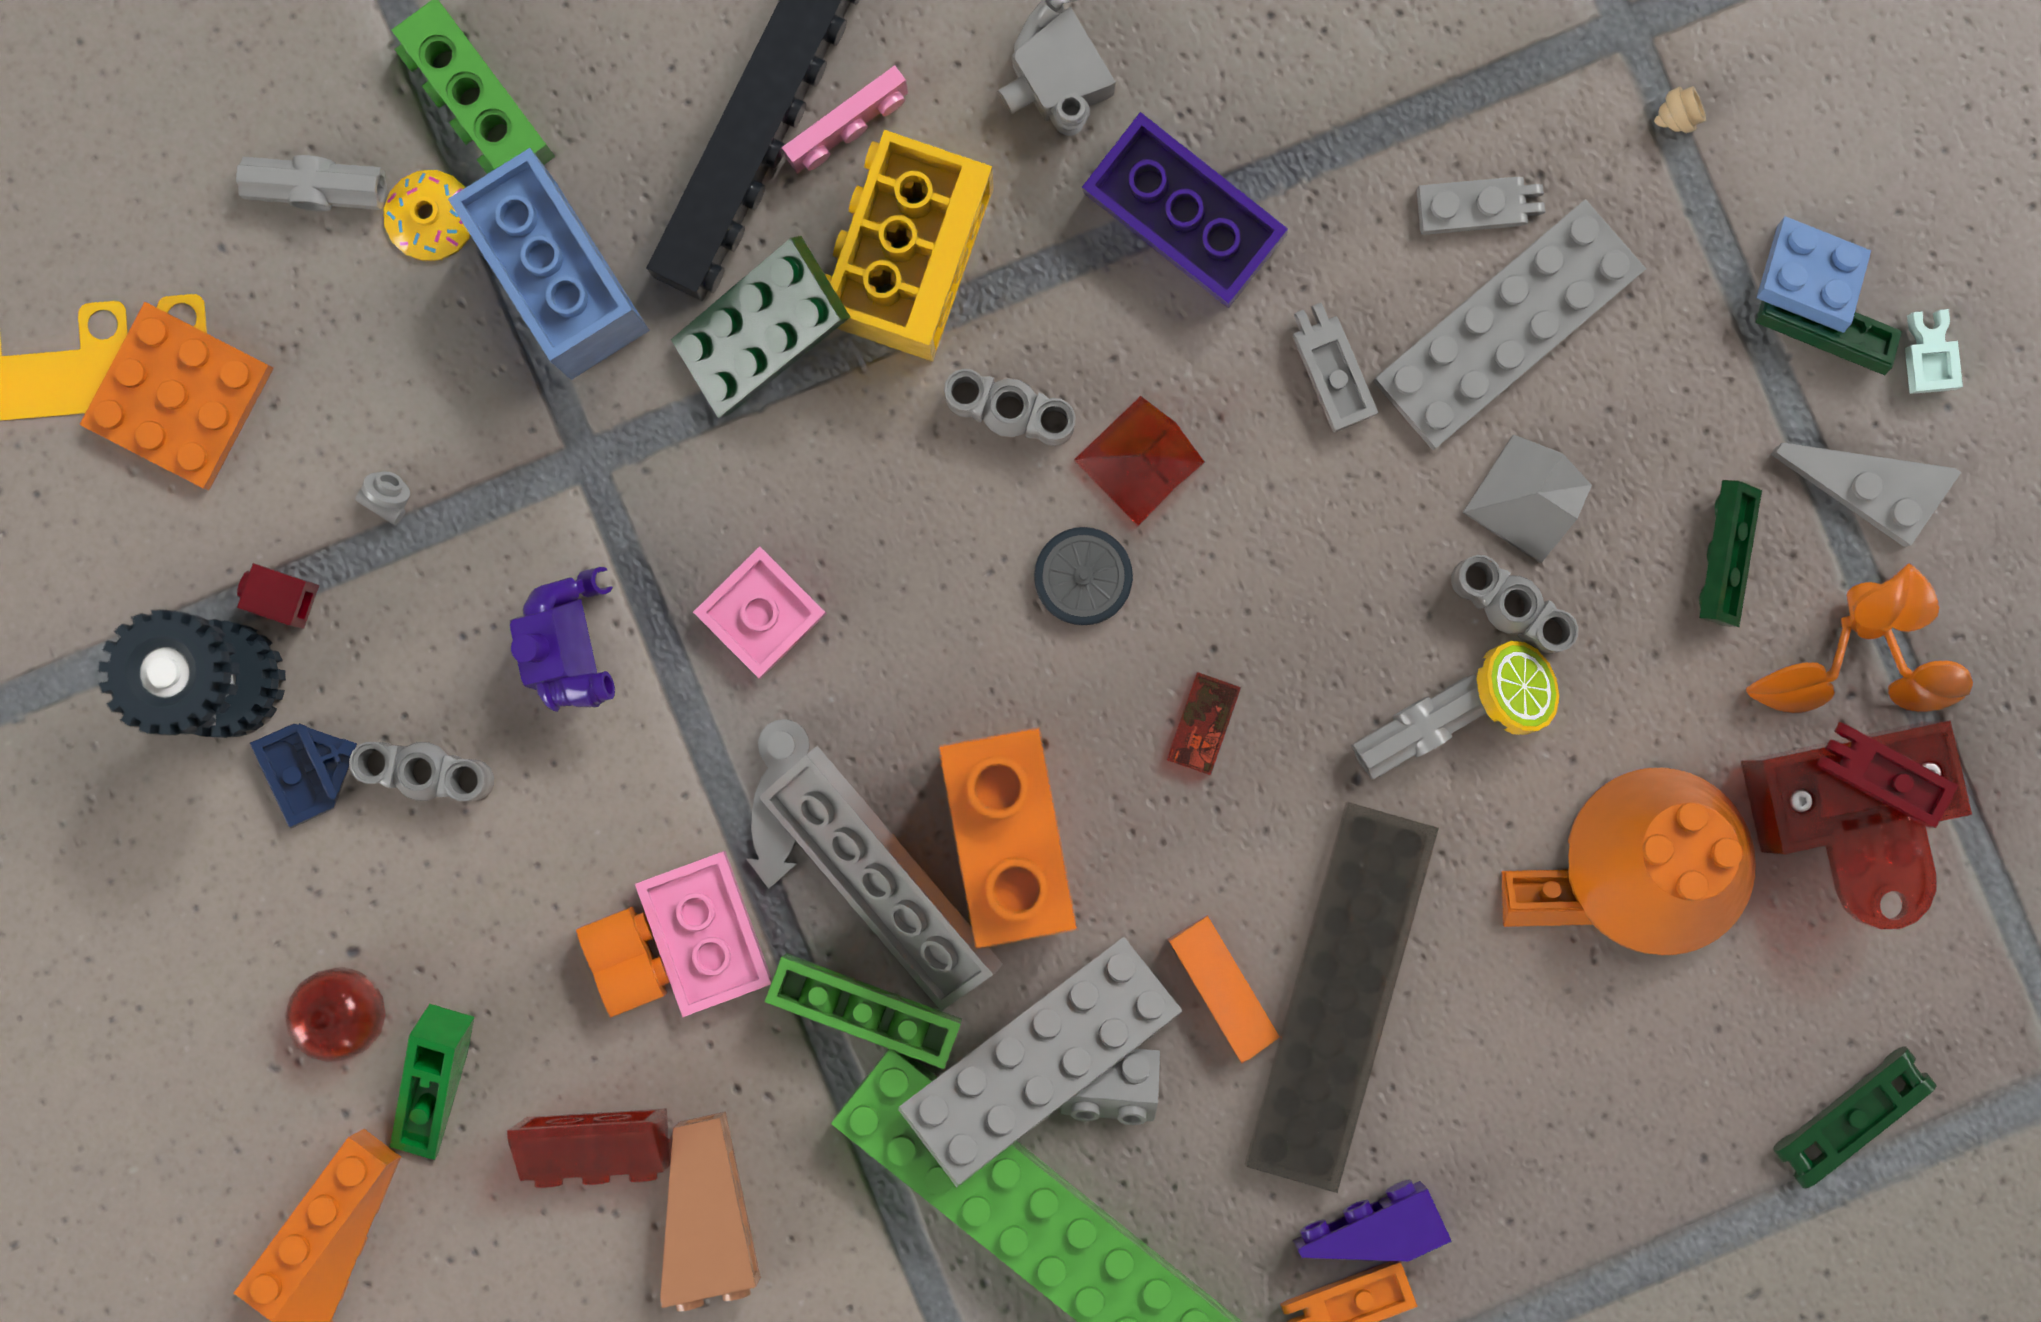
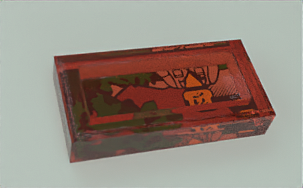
[1166,672,1241,776]

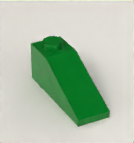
[390,1004,475,1160]

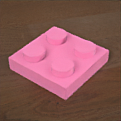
[693,546,827,679]

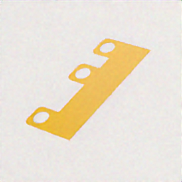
[0,294,207,421]

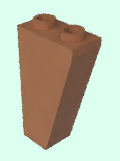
[660,1111,761,1312]

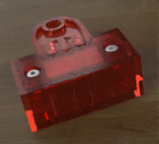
[1740,720,1972,930]

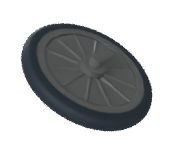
[1034,527,1133,625]

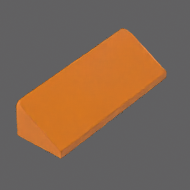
[1501,870,1593,927]
[1167,915,1280,1064]

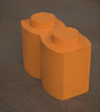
[576,906,670,1018]

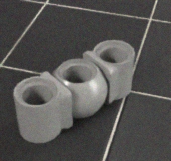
[944,369,1076,446]
[1451,555,1579,654]
[349,742,494,801]

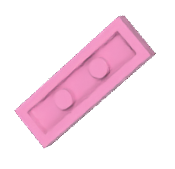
[782,65,908,173]

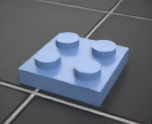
[1756,216,1871,333]

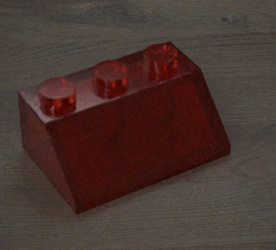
[507,1108,670,1188]

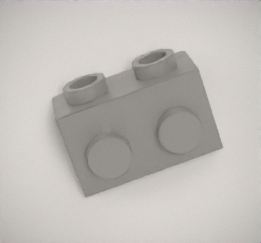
[1061,1049,1160,1125]

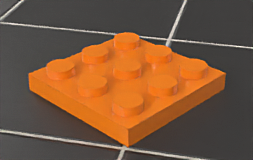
[79,302,274,490]

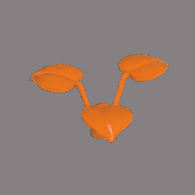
[1746,563,1973,713]

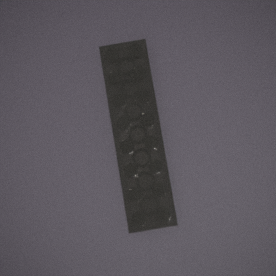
[1245,802,1439,1193]

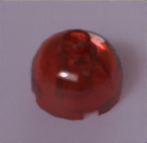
[285,967,386,1063]

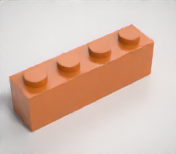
[234,1129,401,1322]

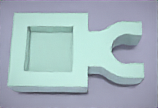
[1905,309,1963,394]

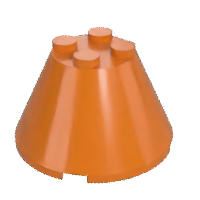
[1567,768,1756,955]

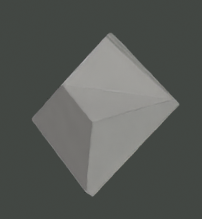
[1462,435,1592,563]

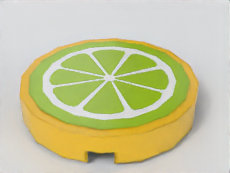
[1476,641,1560,735]

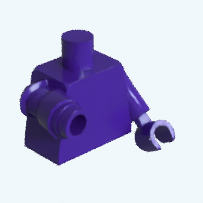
[509,567,615,712]

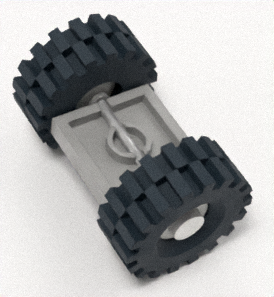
[98,609,286,738]

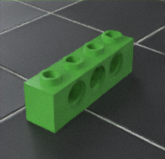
[391,0,555,174]
[765,953,962,1069]

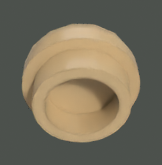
[1654,86,1706,133]

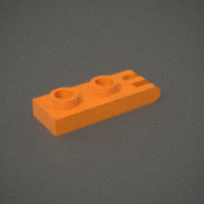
[1280,1261,1418,1322]

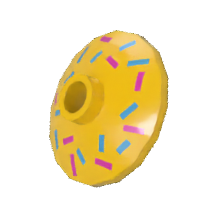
[383,170,471,261]

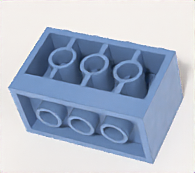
[448,148,650,380]

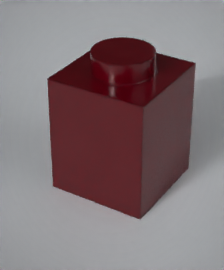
[237,563,320,629]

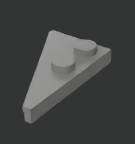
[1771,443,1961,547]

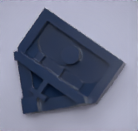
[250,723,357,829]

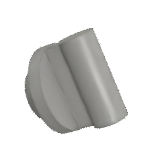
[355,471,410,525]

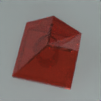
[1074,396,1205,527]

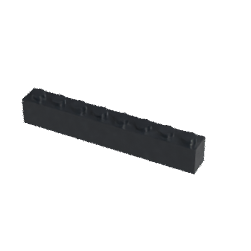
[646,0,860,302]

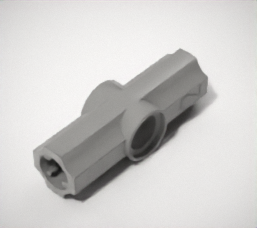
[236,155,387,211]
[1351,674,1486,779]

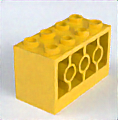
[825,129,993,362]

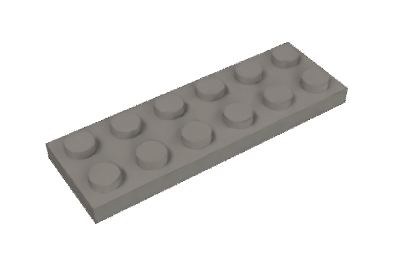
[1373,199,1646,450]
[759,746,1003,1011]
[898,937,1183,1187]

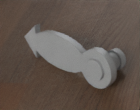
[746,719,810,889]

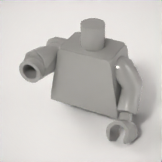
[998,0,1116,136]

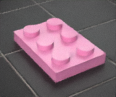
[635,851,772,1017]

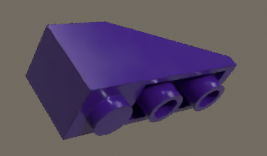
[1293,1180,1452,1262]

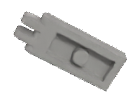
[1416,177,1546,235]
[1293,303,1379,433]

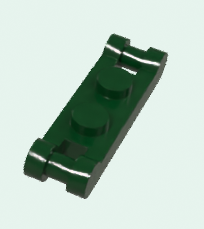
[1773,1046,1937,1189]

